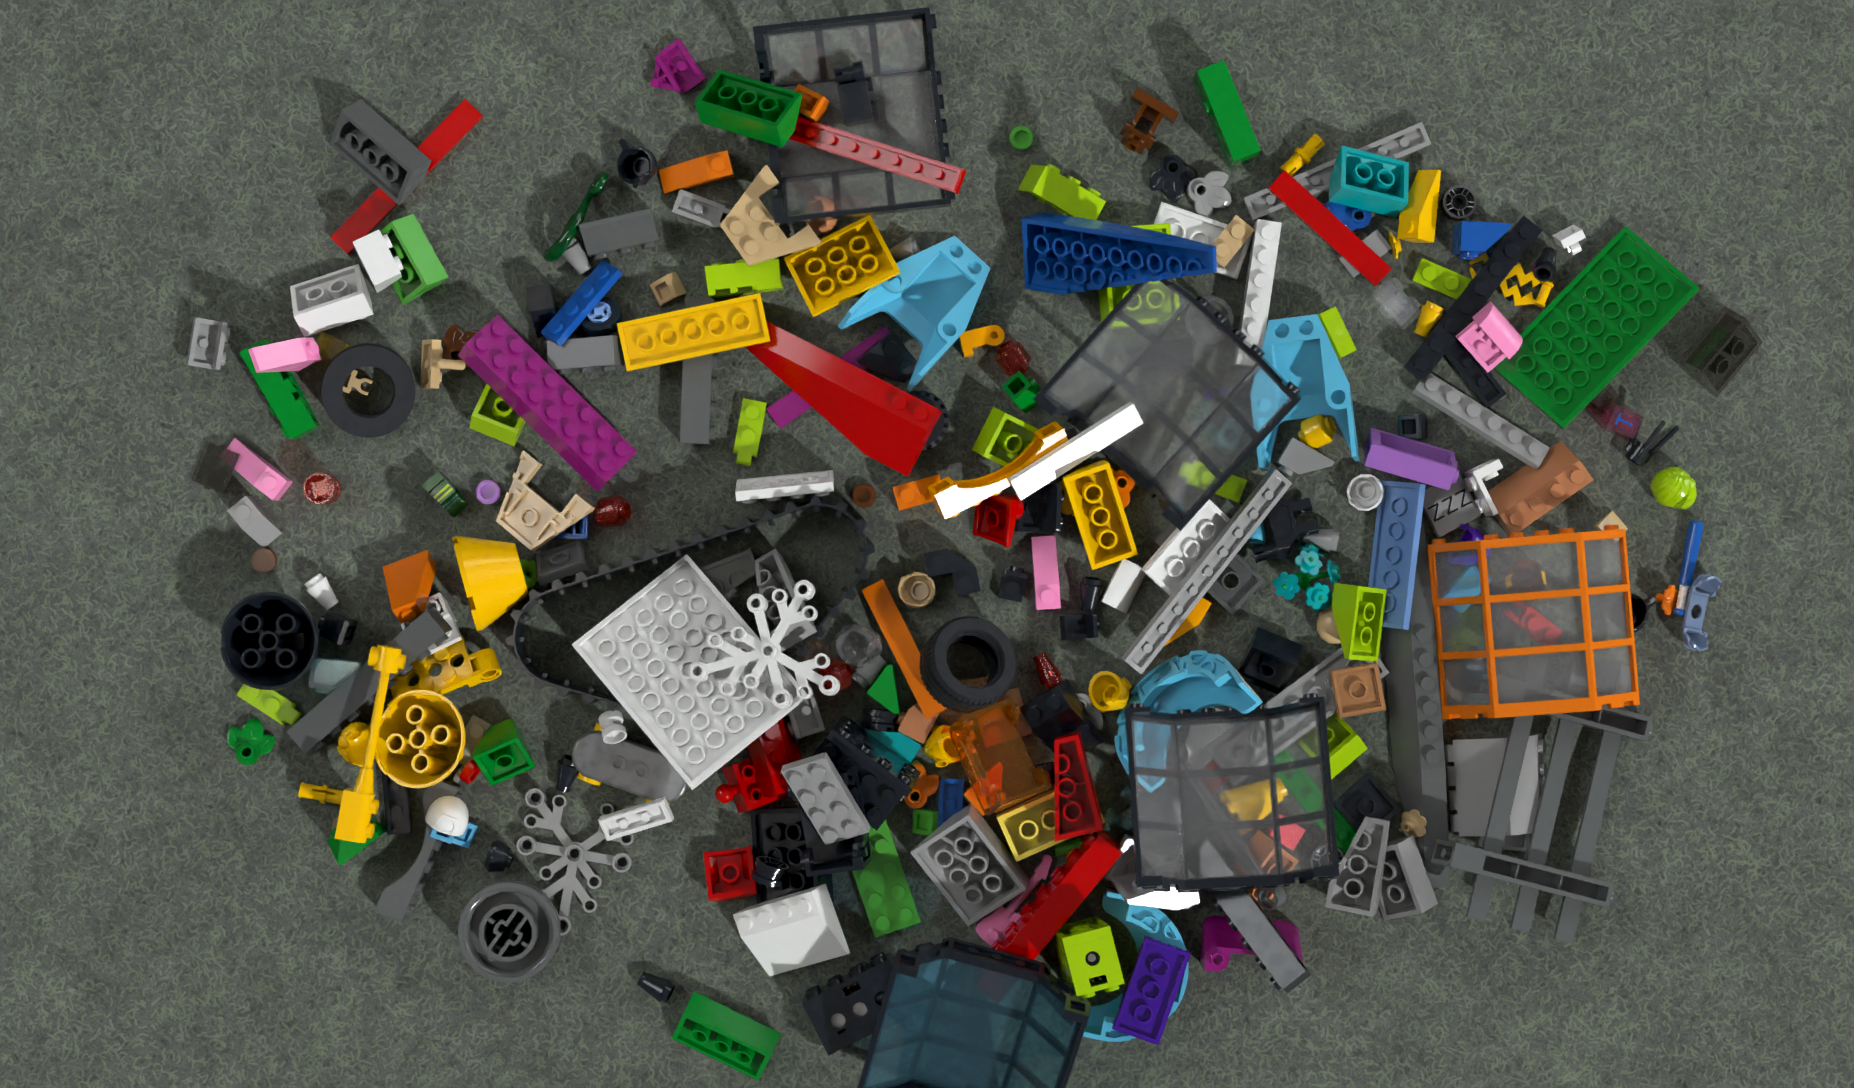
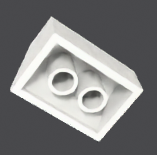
[290,264,373,337]

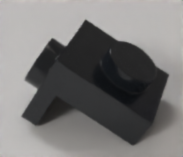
[1059,613,1099,640]

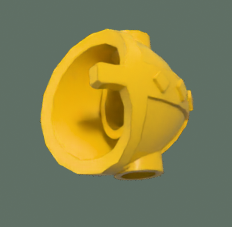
[1088,671,1132,713]
[923,725,966,767]

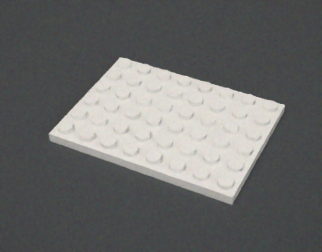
[572,554,808,790]

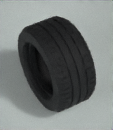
[920,616,1017,714]

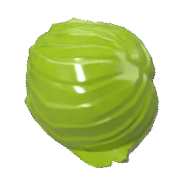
[1650,467,1697,509]

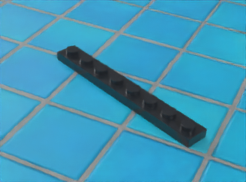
[1403,215,1543,382]

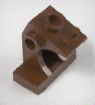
[1120,88,1179,154]

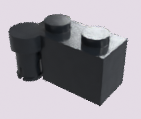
[834,61,878,127]

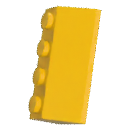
[1062,459,1138,570]

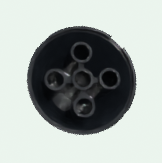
[220,592,318,690]

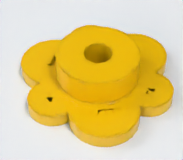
[1389,232,1401,259]

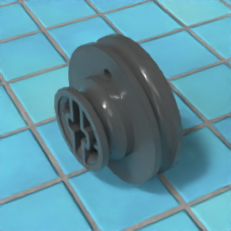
[458,880,561,983]

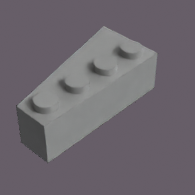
[755,549,817,652]

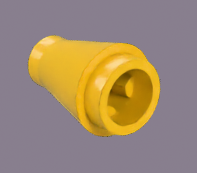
[1414,300,1444,338]

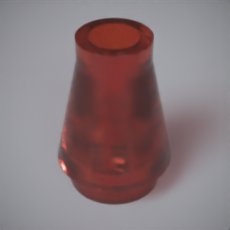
[1033,652,1063,690]

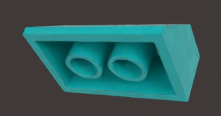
[1329,146,1409,218]

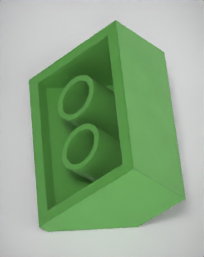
[380,214,448,305]

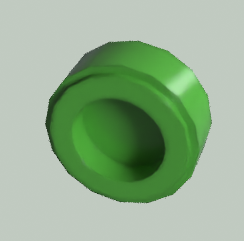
[1009,126,1033,151]

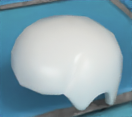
[1347,474,1384,511]

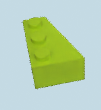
[705,259,784,299]

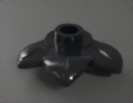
[1150,154,1197,203]

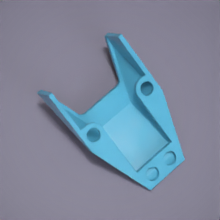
[838,236,990,391]
[1252,314,1360,472]

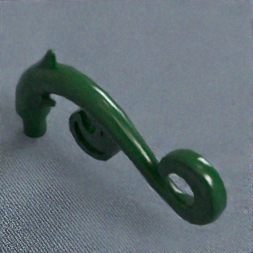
[543,172,608,262]

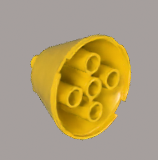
[375,690,465,788]

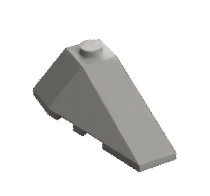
[1325,816,1390,917]

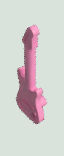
[975,854,1052,946]

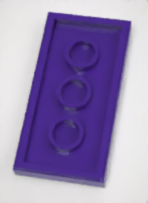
[1112,935,1191,1045]

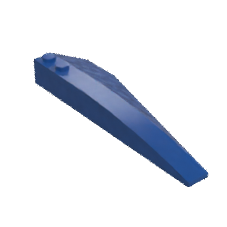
[1021,212,1217,295]

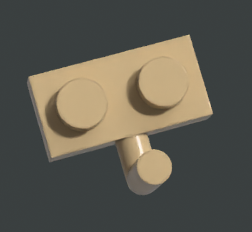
[420,339,465,389]

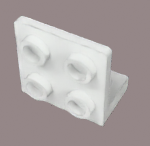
[1463,459,1503,516]

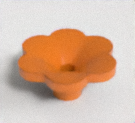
[1656,585,1678,615]

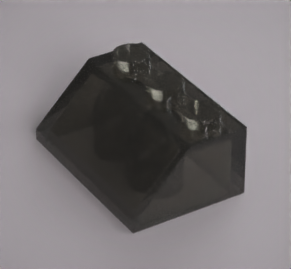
[1678,306,1762,397]

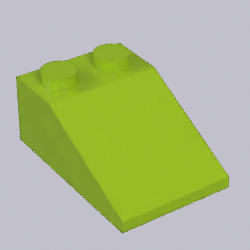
[469,384,526,447]
[972,407,1039,466]
[1331,583,1387,662]

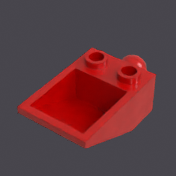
[715,741,802,813]

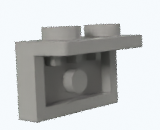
[186,317,230,370]
[787,683,825,740]

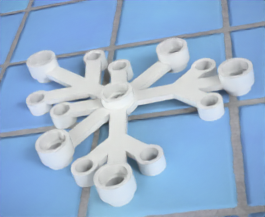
[689,580,840,709]

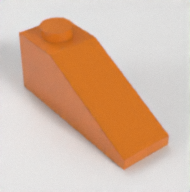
[659,150,735,194]

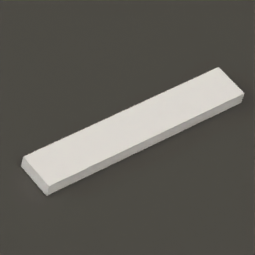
[1008,401,1143,500]

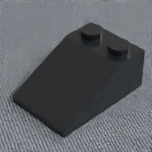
[1019,679,1104,753]

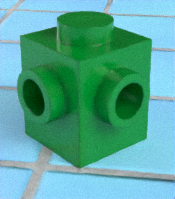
[1001,371,1041,414]

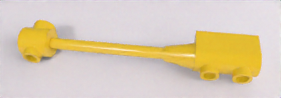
[334,645,406,843]

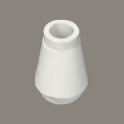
[304,573,339,610]

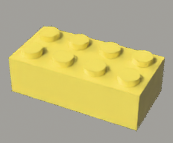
[996,789,1105,862]

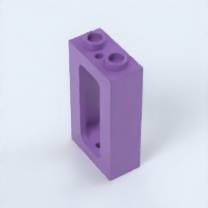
[1363,428,1459,490]

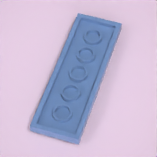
[1368,480,1426,630]

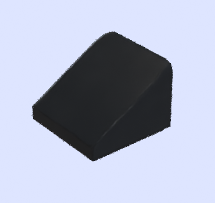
[1398,414,1428,439]

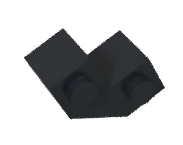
[924,549,981,596]

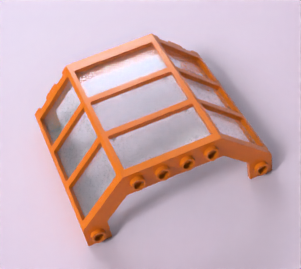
[1427,524,1640,719]

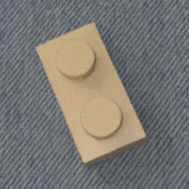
[1212,215,1255,268]

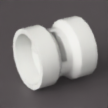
[598,710,627,744]

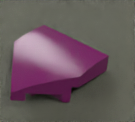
[650,39,707,93]

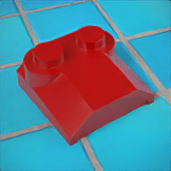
[973,491,1024,548]
[703,846,757,902]

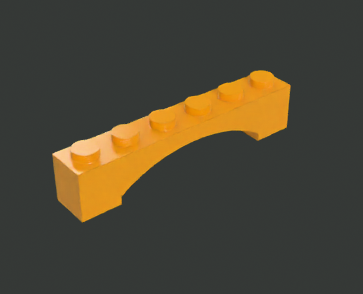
[927,421,1068,519]

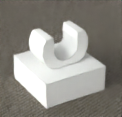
[1552,224,1586,255]

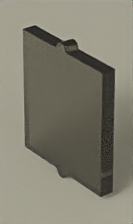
[191,441,240,494]

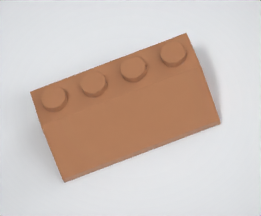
[1488,441,1593,536]

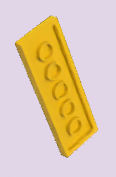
[617,293,771,372]

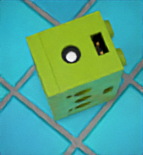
[1053,916,1125,998]

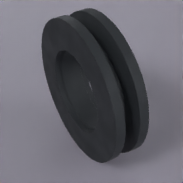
[321,343,415,438]

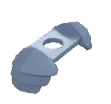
[1681,574,1722,651]

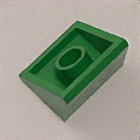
[867,663,900,714]

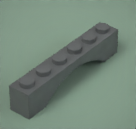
[374,779,463,922]

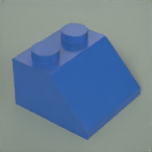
[1452,221,1511,260]

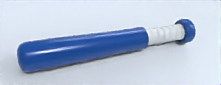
[1672,520,1704,616]

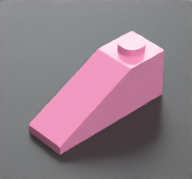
[248,337,322,373]
[220,438,293,501]
[1031,536,1061,610]

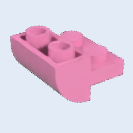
[1456,301,1523,372]

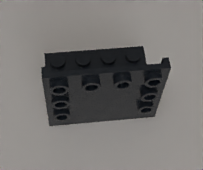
[812,714,921,831]

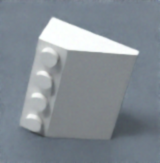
[733,884,850,976]

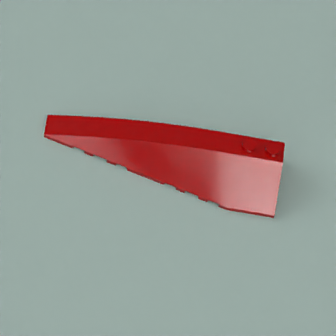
[745,321,942,477]

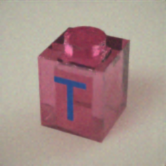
[1601,405,1643,440]

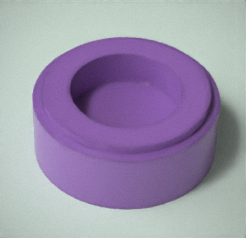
[476,480,501,504]

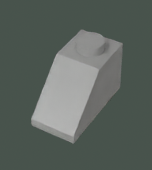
[1276,437,1334,477]
[227,495,283,548]

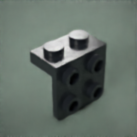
[1014,484,1064,533]

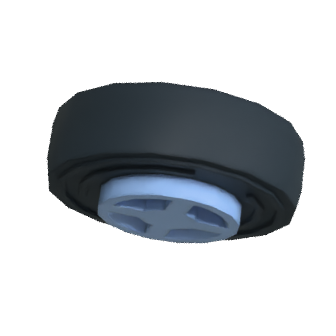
[580,297,623,337]

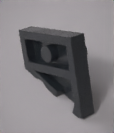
[855,330,917,383]

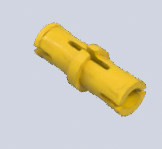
[1280,133,1325,176]
[298,782,343,805]

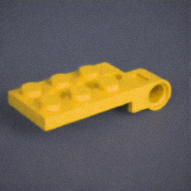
[391,635,502,699]

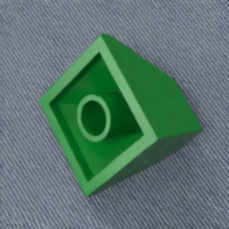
[472,718,536,786]

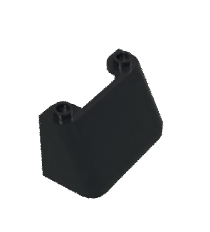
[787,766,872,877]

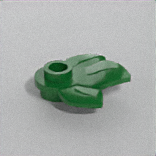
[227,718,276,765]

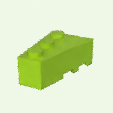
[1018,164,1106,220]

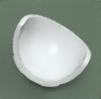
[425,796,469,836]

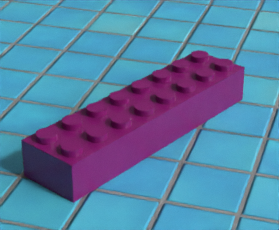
[458,315,637,492]

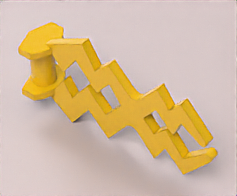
[1469,252,1554,308]

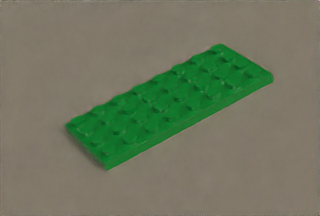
[1493,226,1699,430]

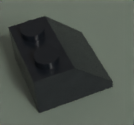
[1238,627,1303,694]

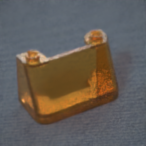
[949,697,1052,815]

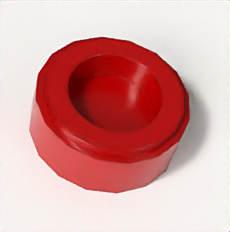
[459,759,481,784]

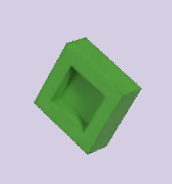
[912,808,939,836]

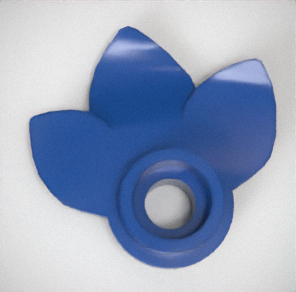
[1324,202,1371,232]

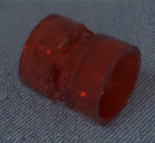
[303,473,341,504]

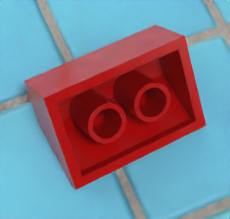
[747,716,799,797]

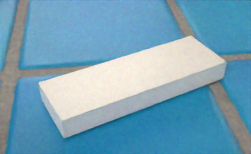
[598,797,674,841]

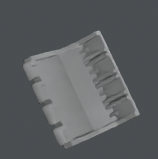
[1445,733,1547,837]

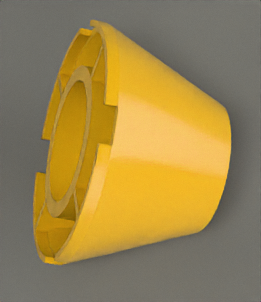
[452,536,529,632]

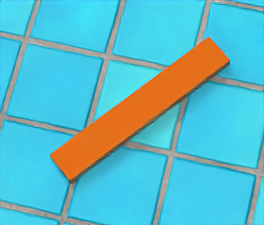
[862,579,947,719]

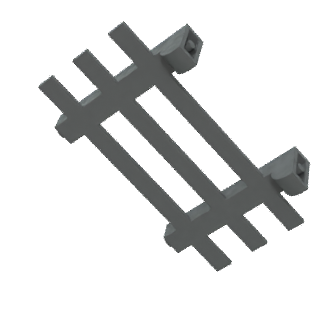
[1431,641,1653,944]

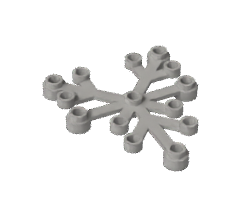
[516,788,635,936]

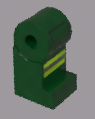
[421,471,469,518]

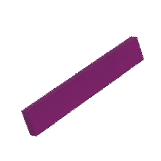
[766,326,889,429]

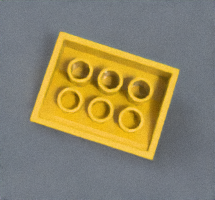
[784,215,901,317]

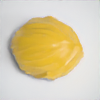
[337,721,370,767]

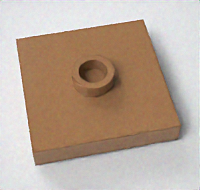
[1329,662,1386,719]

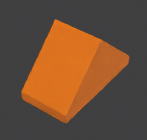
[794,84,831,123]

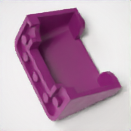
[1199,915,1303,971]

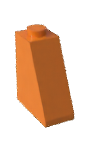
[383,550,437,624]

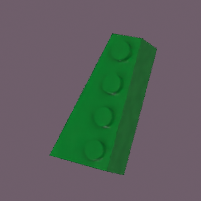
[239,338,321,440]

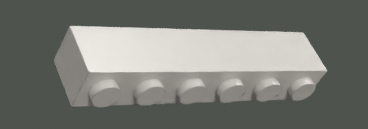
[1234,219,1282,368]

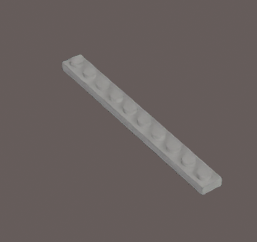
[1121,467,1292,674]

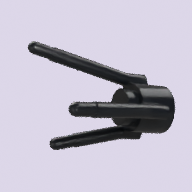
[1624,416,1679,467]

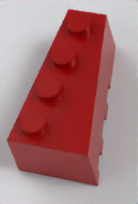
[1054,732,1104,841]

